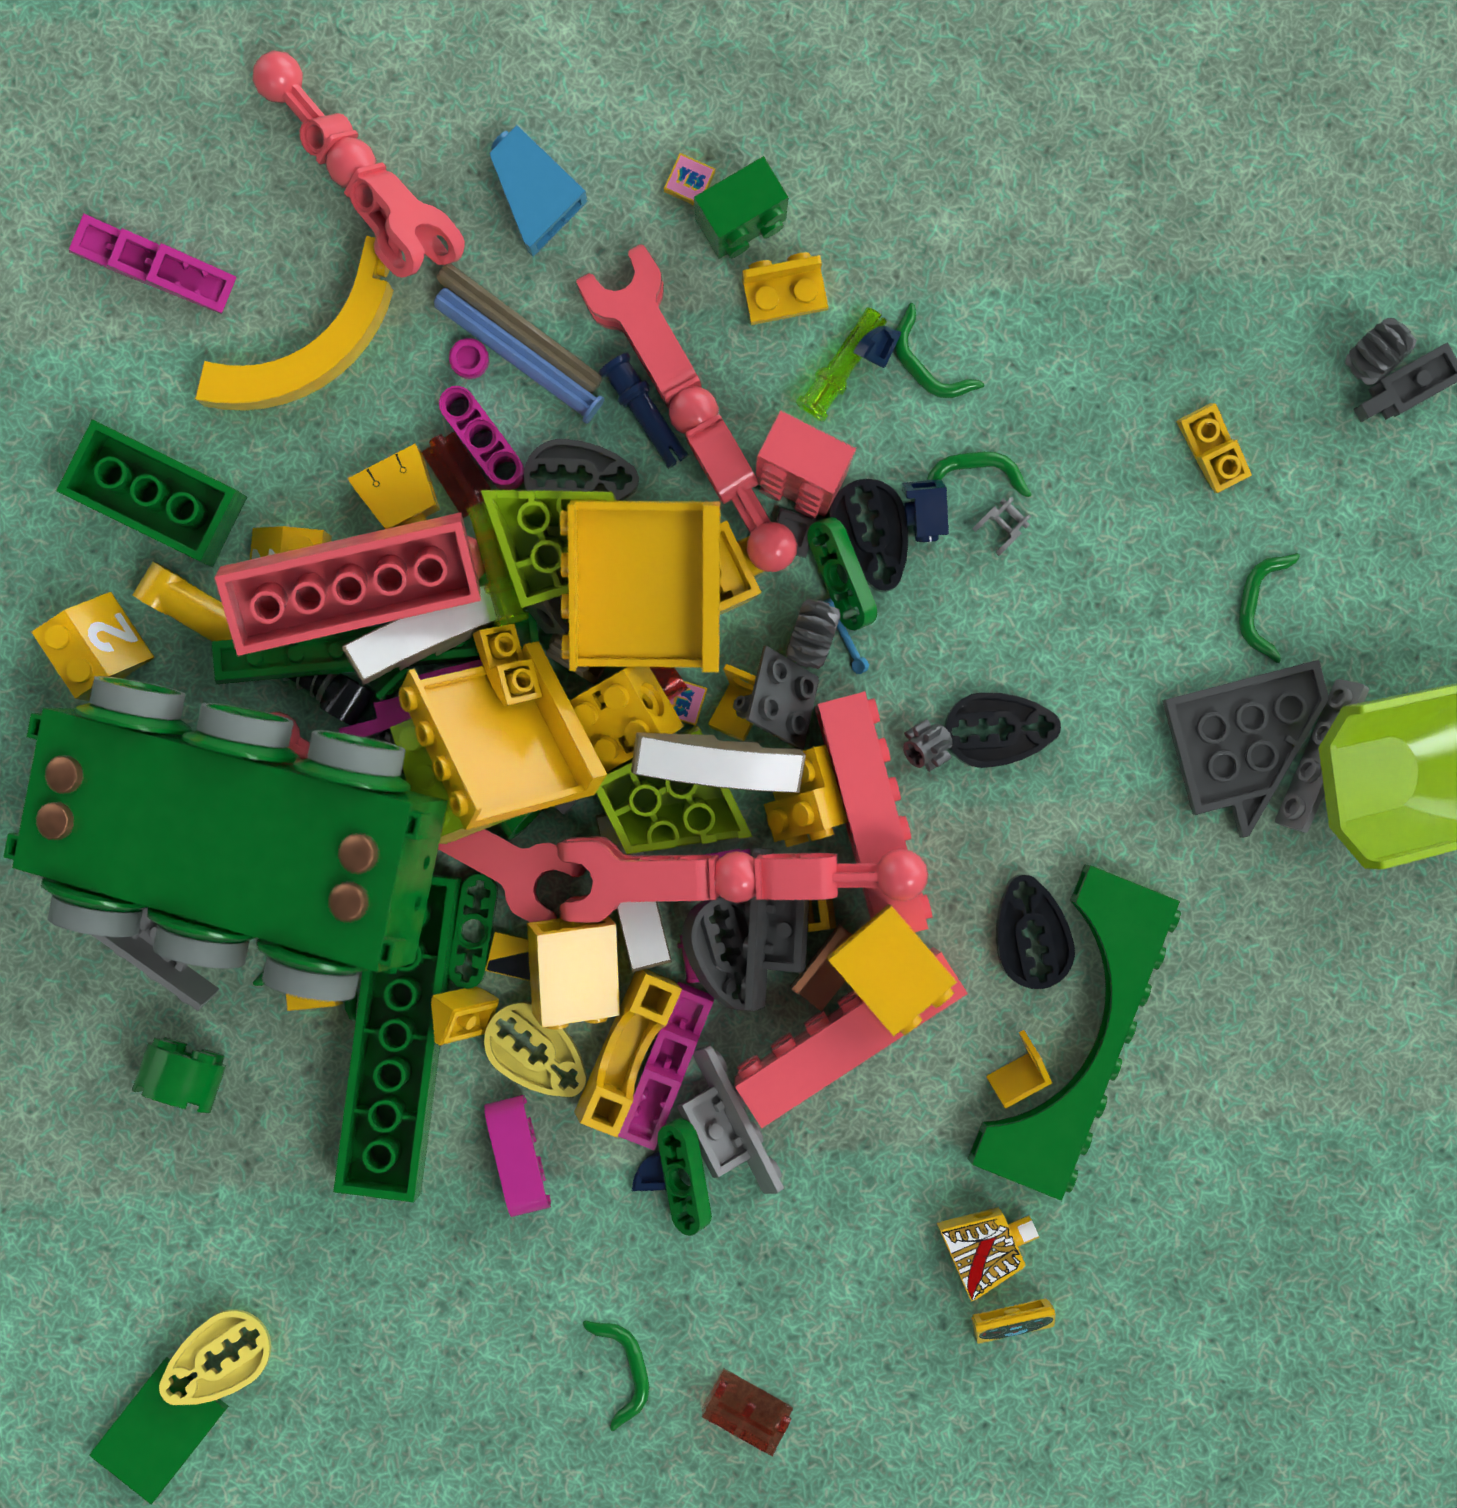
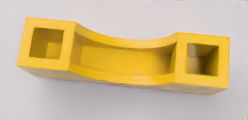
[574,969,682,1138]

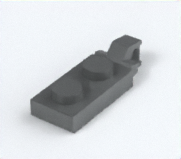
[1353,342,1457,422]

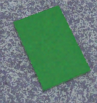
[89,1357,229,1505]

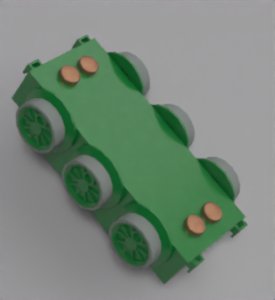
[3,676,448,1001]

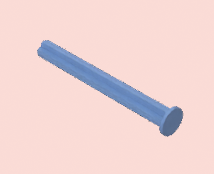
[433,288,605,424]

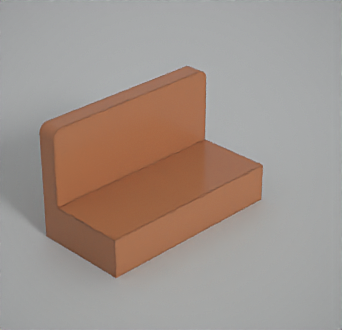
[790,924,852,1012]

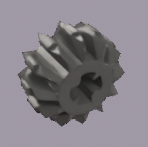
[1345,317,1417,385]
[786,599,840,669]

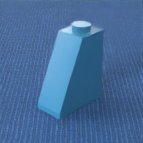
[489,125,588,257]

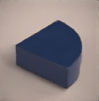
[853,326,901,368]
[632,1151,666,1191]

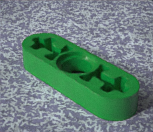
[807,517,877,631]
[449,874,498,989]
[657,1118,712,1236]

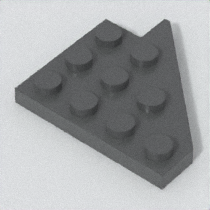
[1162,660,1329,838]

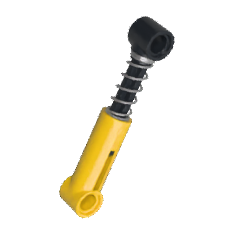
[132,561,374,726]

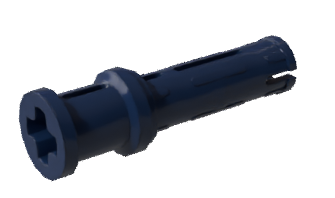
[599,352,689,469]

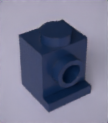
[902,479,949,542]

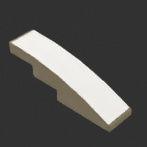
[342,584,506,685]
[631,733,806,793]
[596,813,672,972]

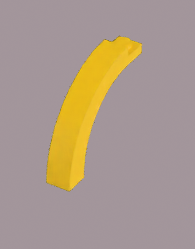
[195,236,394,410]

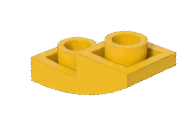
[1176,403,1252,493]
[473,624,542,707]

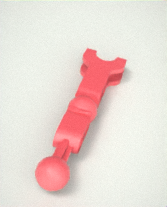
[576,244,797,572]
[268,712,586,922]
[557,836,928,923]

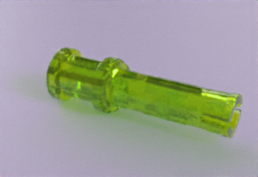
[796,307,887,422]
[466,503,529,627]

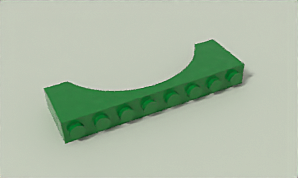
[968,864,1181,1201]

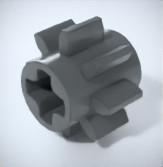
[903,719,953,772]

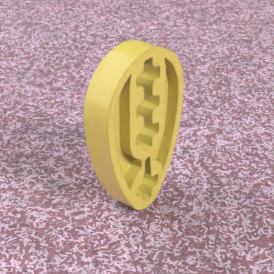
[484,1002,587,1097]
[159,1310,271,1405]

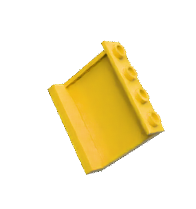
[560,500,720,672]
[399,641,607,830]

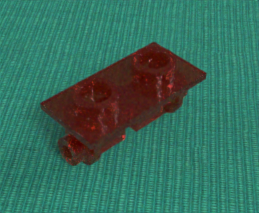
[422,431,492,519]

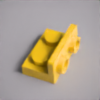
[742,252,829,325]

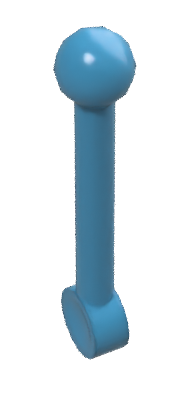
[824,598,869,674]

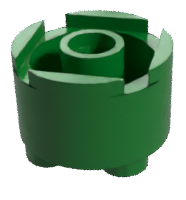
[132,1037,226,1113]

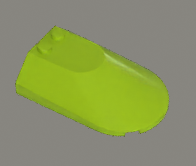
[1318,683,1457,870]

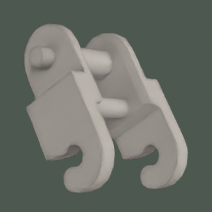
[972,497,1031,556]

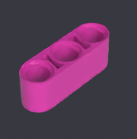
[439,386,524,490]
[484,1095,551,1217]

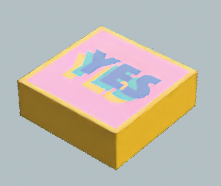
[664,153,716,205]
[665,677,708,726]

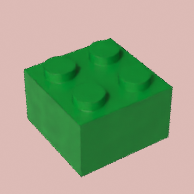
[694,156,789,259]

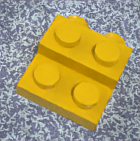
[764,744,848,847]

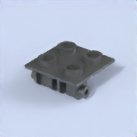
[733,646,819,750]

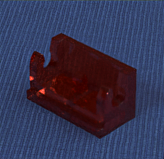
[702,1368,793,1457]

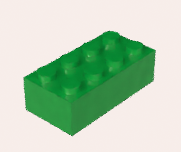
[56,419,247,568]

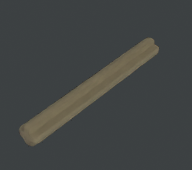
[437,263,602,394]

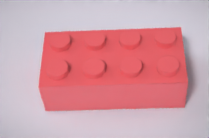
[756,410,856,519]

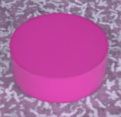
[449,338,489,379]

